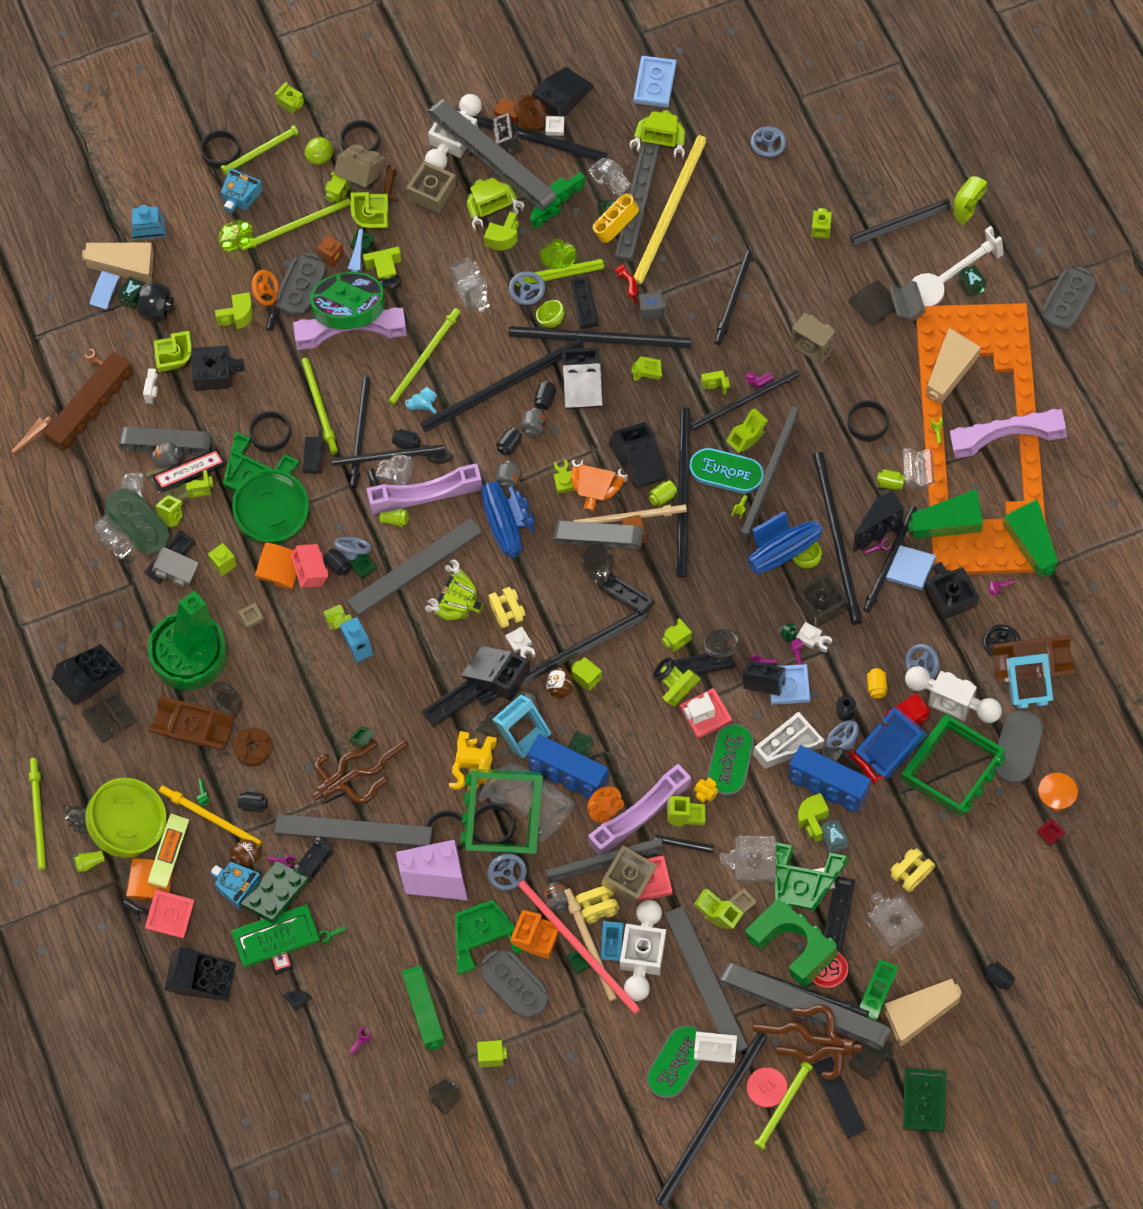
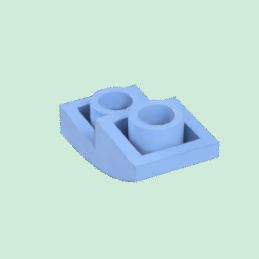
[89,271,120,310]

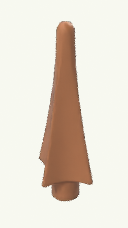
[12,416,53,454]

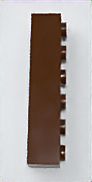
[43,352,133,452]

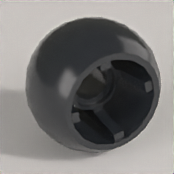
[138,282,174,322]

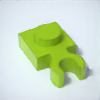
[554,460,574,494]

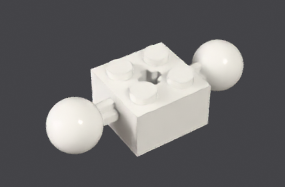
[425,94,482,169]
[905,666,1002,723]
[620,900,666,1001]

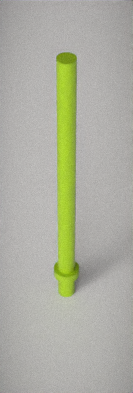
[240,198,351,251]
[388,308,461,405]

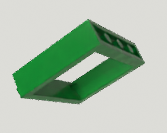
[901,713,1006,817]
[460,768,543,854]

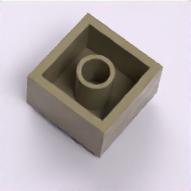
[334,145,385,187]
[406,161,457,213]
[791,312,835,365]
[601,845,657,904]

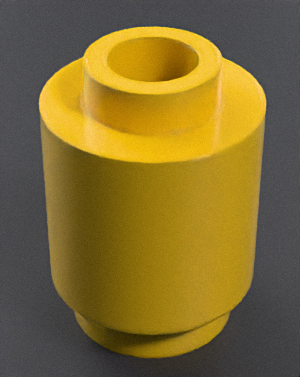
[867,668,888,699]

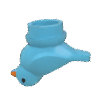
[405,387,437,414]

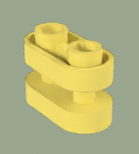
[488,587,525,629]
[890,848,935,893]
[575,886,620,924]

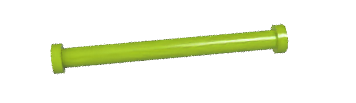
[220,125,299,176]
[753,1062,813,1150]

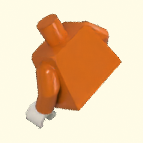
[570,460,628,511]

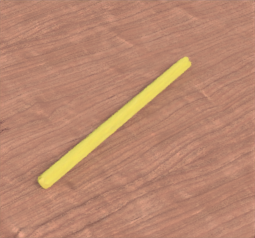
[634,135,706,284]

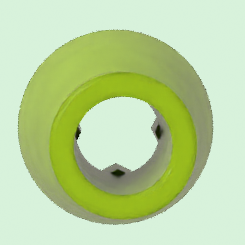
[380,508,409,527]
[74,850,105,873]

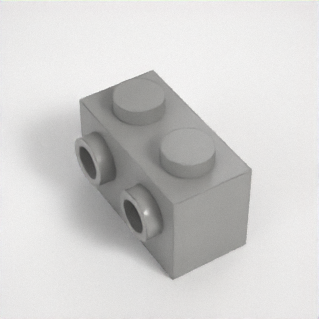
[151,547,198,587]

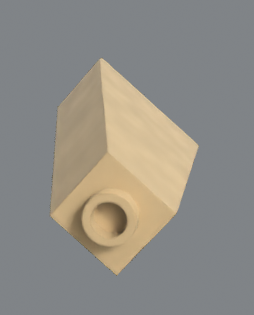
[82,243,154,283]
[926,328,981,404]
[883,979,962,1047]

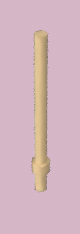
[573,505,687,524]
[564,888,617,1002]

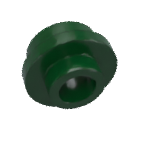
[781,623,798,642]

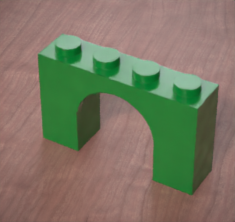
[745,899,838,988]

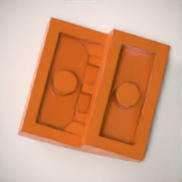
[255,542,297,590]
[126,859,173,901]
[510,910,560,959]

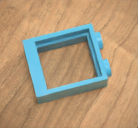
[1006,654,1053,708]
[492,694,552,758]

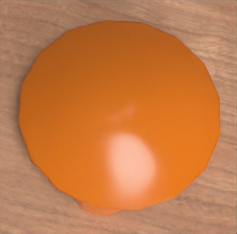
[1038,773,1078,811]
[587,786,624,824]

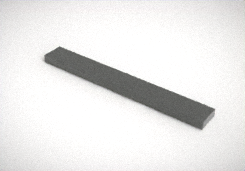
[615,141,660,262]
[741,406,799,542]
[347,518,482,617]
[275,814,433,847]
[664,906,748,1054]

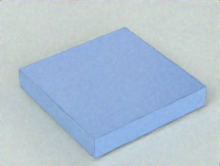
[886,545,936,591]
[770,664,810,705]

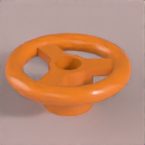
[252,270,279,306]

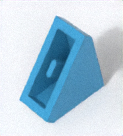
[601,921,624,961]

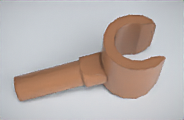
[85,349,103,366]

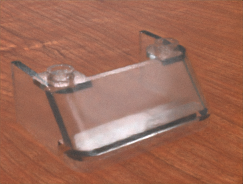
[477,763,576,842]

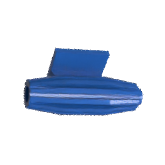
[481,482,535,557]
[747,511,823,575]

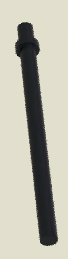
[690,369,800,430]
[349,376,370,488]
[863,505,917,613]

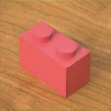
[291,544,328,588]

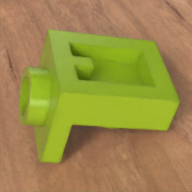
[632,356,662,381]
[701,371,730,395]
[186,470,214,498]
[323,605,352,629]

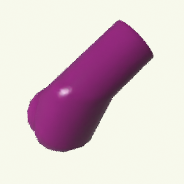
[745,371,774,387]

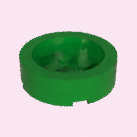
[148,612,227,690]

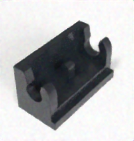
[742,660,786,696]
[293,837,334,883]

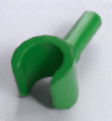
[196,779,209,806]
[318,926,347,944]

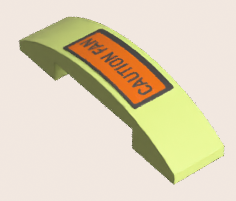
[147,814,189,889]

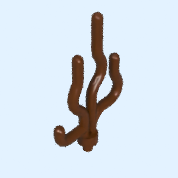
[312,740,408,804]
[752,1004,863,1080]

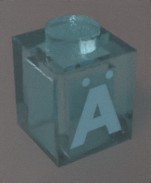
[820,819,848,854]

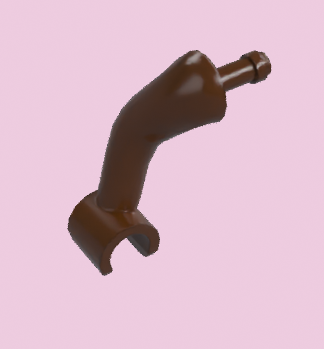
[383,164,398,202]

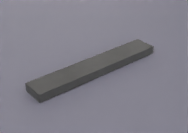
[546,838,663,883]

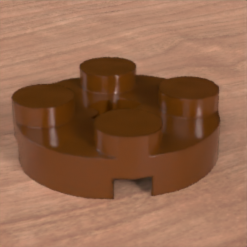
[513,95,547,131]
[233,728,273,767]

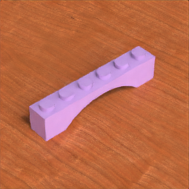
[293,307,407,350]
[950,409,1067,459]
[366,463,482,515]
[588,764,691,855]

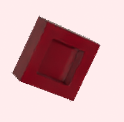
[1037,818,1065,847]

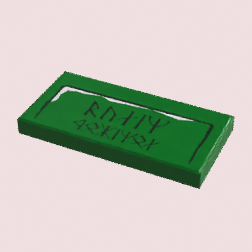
[231,904,320,968]

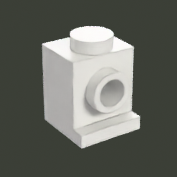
[683,692,715,725]

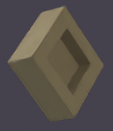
[238,603,265,629]
[729,888,757,917]

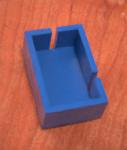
[856,707,928,778]

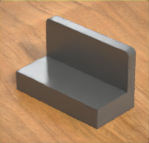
[889,280,926,322]

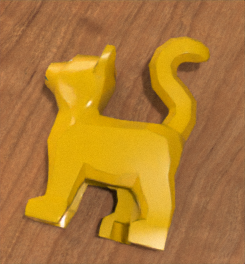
[449,731,497,790]

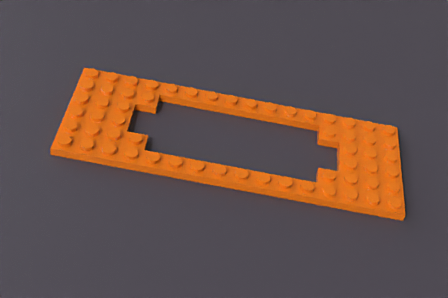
[916,303,1046,575]

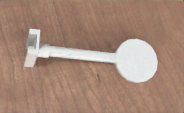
[912,226,1004,306]

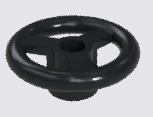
[983,624,1021,658]

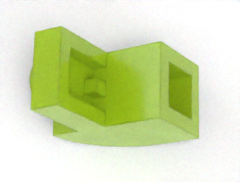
[484,212,519,251]
[215,292,253,329]
[726,409,768,453]
[798,793,829,842]
[667,796,706,827]
[694,889,743,929]

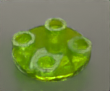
[218,220,252,251]
[540,239,577,269]

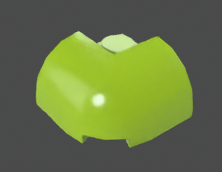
[953,176,987,226]
[351,192,389,229]
[154,331,192,372]

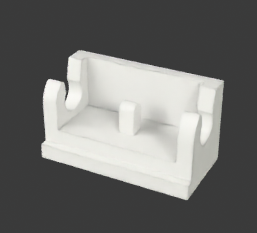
[694,1032,737,1064]

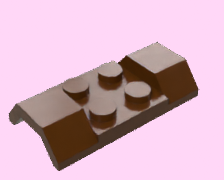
[992,635,1075,683]
[148,696,234,750]

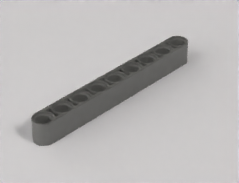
[427,99,556,210]
[718,963,891,1050]

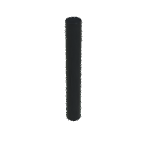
[655,834,714,853]

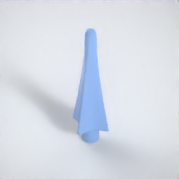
[348,229,363,273]

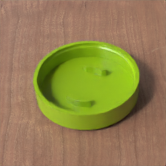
[85,778,166,858]

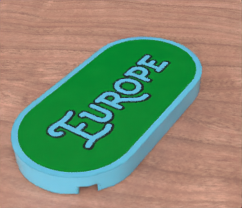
[690,448,764,494]

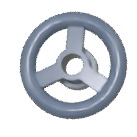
[751,126,786,157]
[509,271,545,305]
[334,537,372,560]
[905,644,940,679]
[826,720,859,752]
[487,854,527,891]

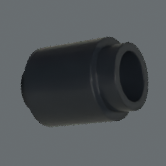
[534,381,556,410]
[496,427,522,456]
[392,429,421,449]
[323,549,351,576]
[836,695,856,721]
[238,791,268,813]
[985,962,1016,991]

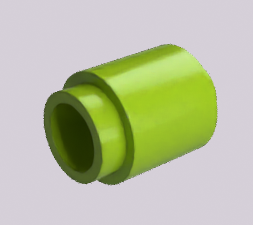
[876,469,905,491]
[648,480,677,507]

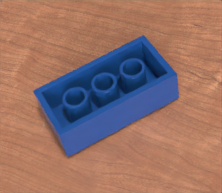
[527,734,609,800]
[788,745,871,814]

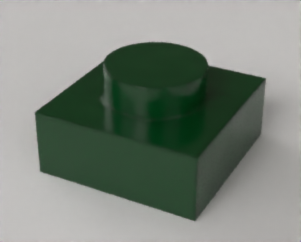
[350,230,374,254]
[350,554,377,579]
[348,726,374,748]
[567,946,591,975]

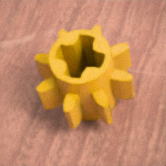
[694,777,719,803]

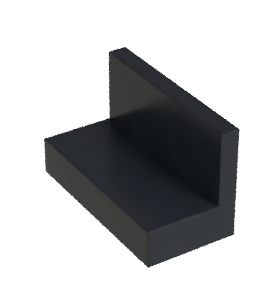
[303,430,324,474]

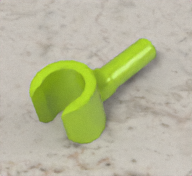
[931,417,943,444]
[732,495,748,519]

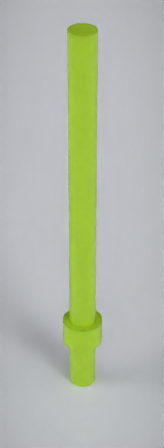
[301,358,338,454]
[29,758,46,870]

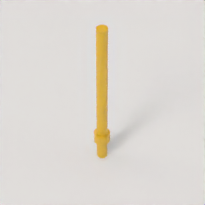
[159,785,262,847]

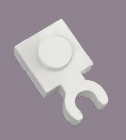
[143,368,158,404]
[796,622,832,652]
[505,627,535,658]

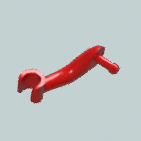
[614,265,638,303]
[845,749,885,784]

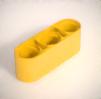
[593,194,639,243]

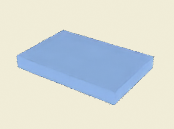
[633,56,677,108]

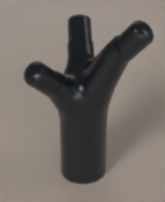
[265,306,281,331]
[367,469,380,488]
[122,899,150,922]

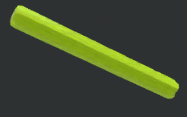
[515,259,604,287]

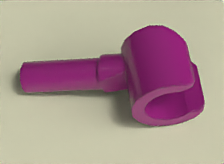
[864,538,891,555]
[988,579,1014,595]
[790,638,803,665]
[748,654,777,664]
[268,855,295,868]
[349,1027,371,1055]

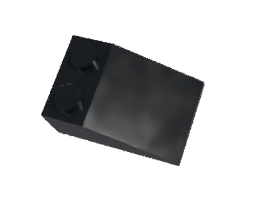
[532,67,594,118]

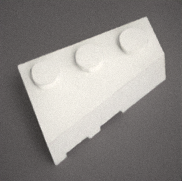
[752,712,825,769]

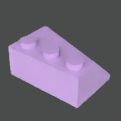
[396,840,468,901]

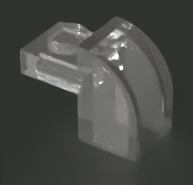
[589,158,632,197]
[375,454,415,485]
[121,472,145,500]
[92,514,135,560]

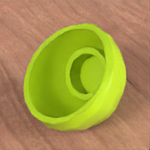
[305,137,333,165]
[536,300,565,328]
[792,542,822,569]

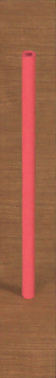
[518,880,640,1014]

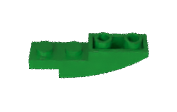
[530,172,585,230]
[860,959,899,1022]

